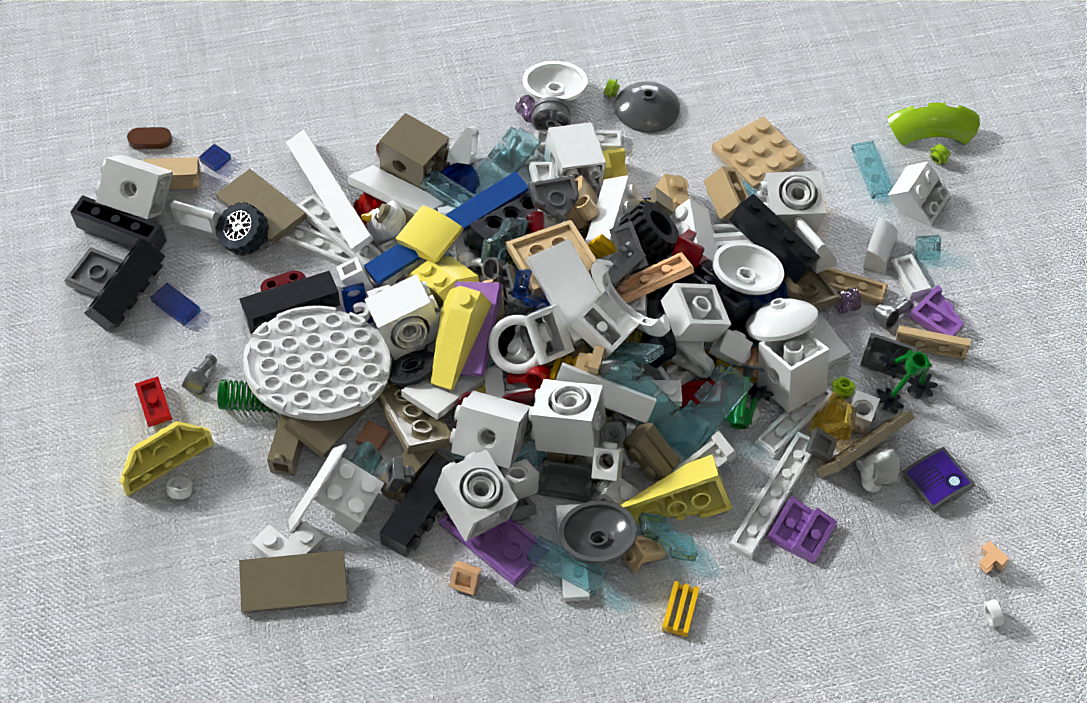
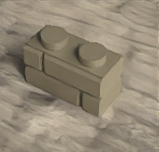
[623,423,681,480]

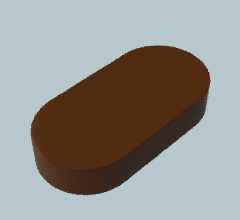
[127,127,172,149]

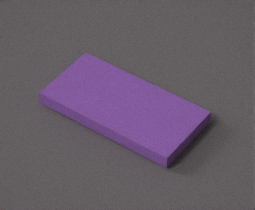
[455,281,503,377]
[439,513,549,587]

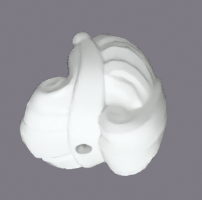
[856,446,900,493]

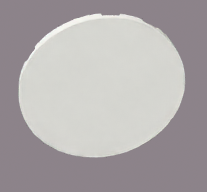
[243,306,391,421]

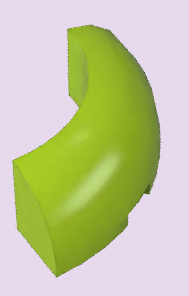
[887,102,980,146]

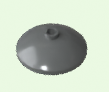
[615,81,680,133]
[559,500,637,565]

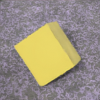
[602,148,628,182]

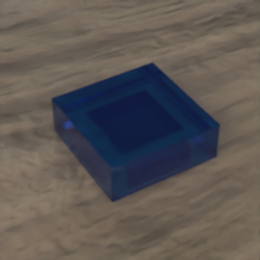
[199,144,231,172]

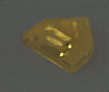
[810,391,857,442]

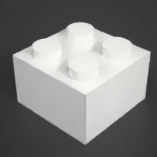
[661,283,731,342]

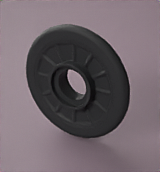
[389,350,434,386]

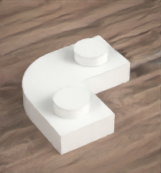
[251,522,325,557]

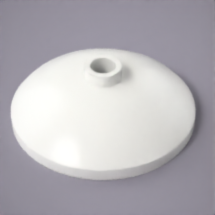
[523,61,587,102]
[713,242,784,295]
[746,298,819,341]

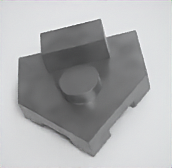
[528,175,579,222]

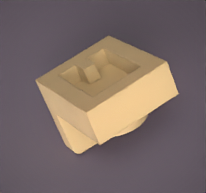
[575,345,605,376]
[622,534,667,573]

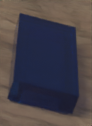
[150,283,201,326]

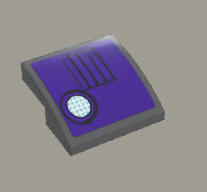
[902,447,976,512]

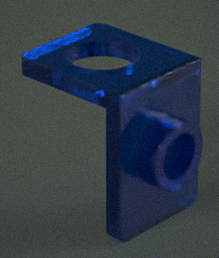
[511,269,550,308]
[341,282,373,324]

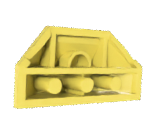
[405,256,480,309]
[120,421,214,497]

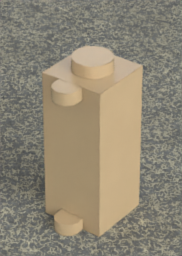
[144,157,202,190]

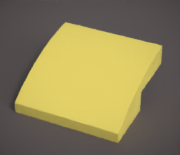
[395,205,464,264]

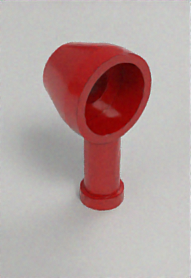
[507,364,551,390]

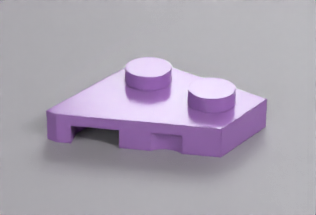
[910,285,964,336]

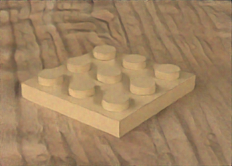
[711,116,805,192]
[506,220,596,296]

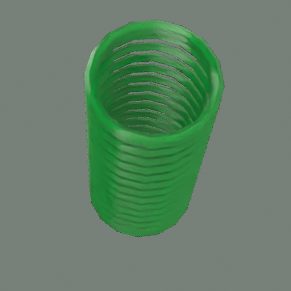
[217,379,277,413]

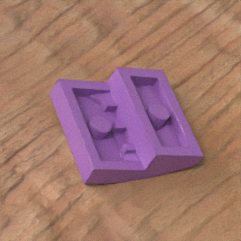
[765,496,838,563]

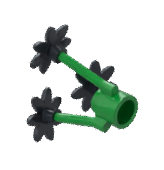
[876,348,938,414]
[709,363,774,429]

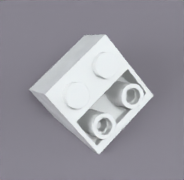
[888,161,951,225]

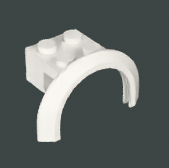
[570,259,670,359]
[288,444,384,533]

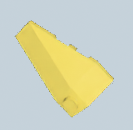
[431,286,492,391]
[621,455,732,524]

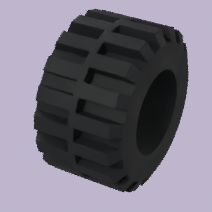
[619,200,680,265]

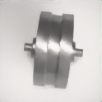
[532,97,571,130]

